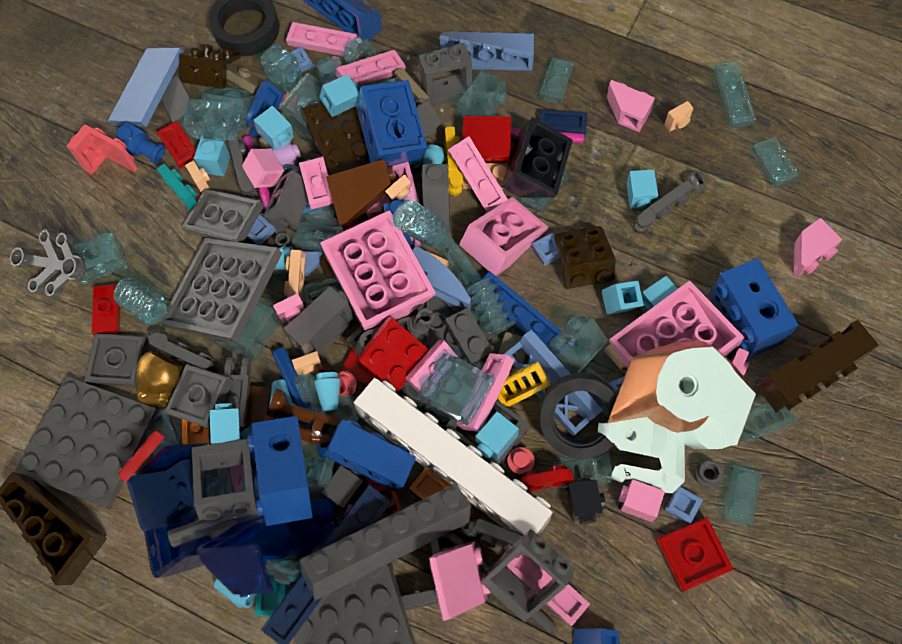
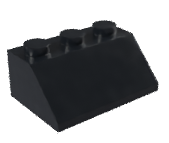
[501,118,573,198]

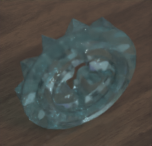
[344,37,379,64]

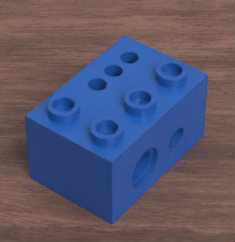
[355,80,427,166]
[709,258,799,360]
[248,416,312,526]

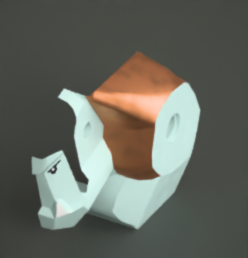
[598,340,756,493]

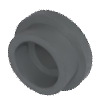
[695,460,723,488]

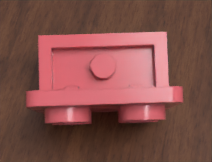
[67,124,138,175]

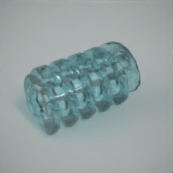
[393,200,446,247]
[114,276,168,325]
[466,278,516,336]

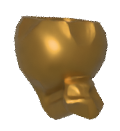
[136,351,184,408]

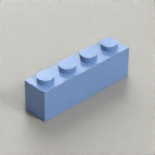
[440,31,534,71]

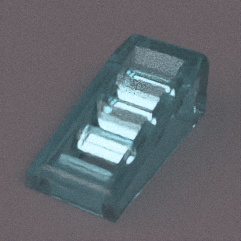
[741,403,797,443]
[553,452,613,489]

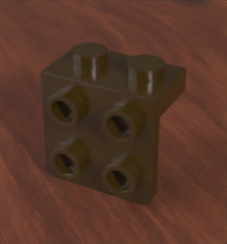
[180,44,241,89]
[554,226,616,289]

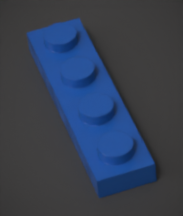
[473,271,566,352]

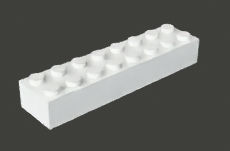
[354,378,553,536]

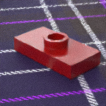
[156,121,196,169]
[91,284,121,336]

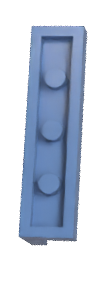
[504,330,603,436]

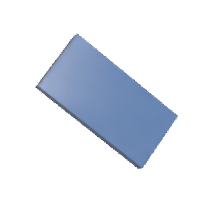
[108,48,184,127]

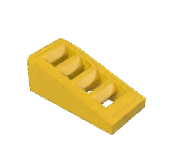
[498,361,551,407]

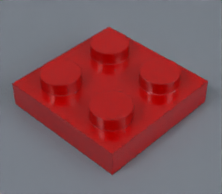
[356,317,429,392]

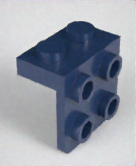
[127,459,198,531]

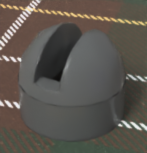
[686,171,706,193]

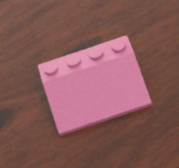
[320,210,436,332]
[609,280,744,369]

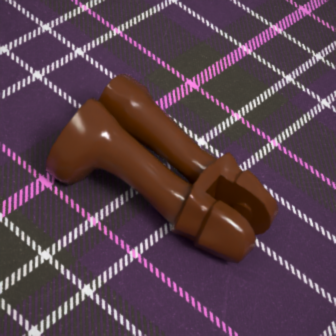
[265,389,341,448]

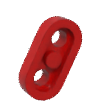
[519,465,574,492]

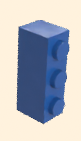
[323,420,416,492]

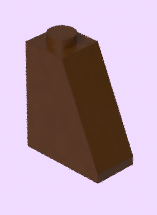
[326,159,396,228]

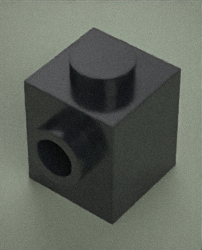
[567,480,606,524]

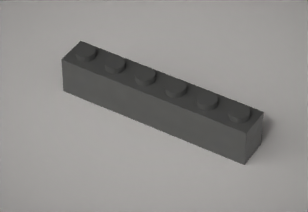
[300,484,471,601]

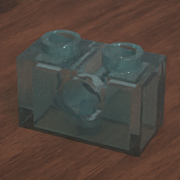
[260,43,305,95]
[72,232,128,285]
[547,315,609,374]

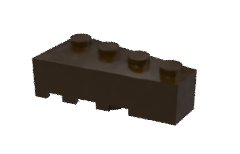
[756,319,879,413]
[0,472,107,585]

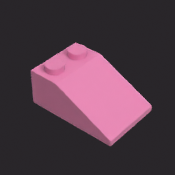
[459,197,548,276]
[429,541,491,621]

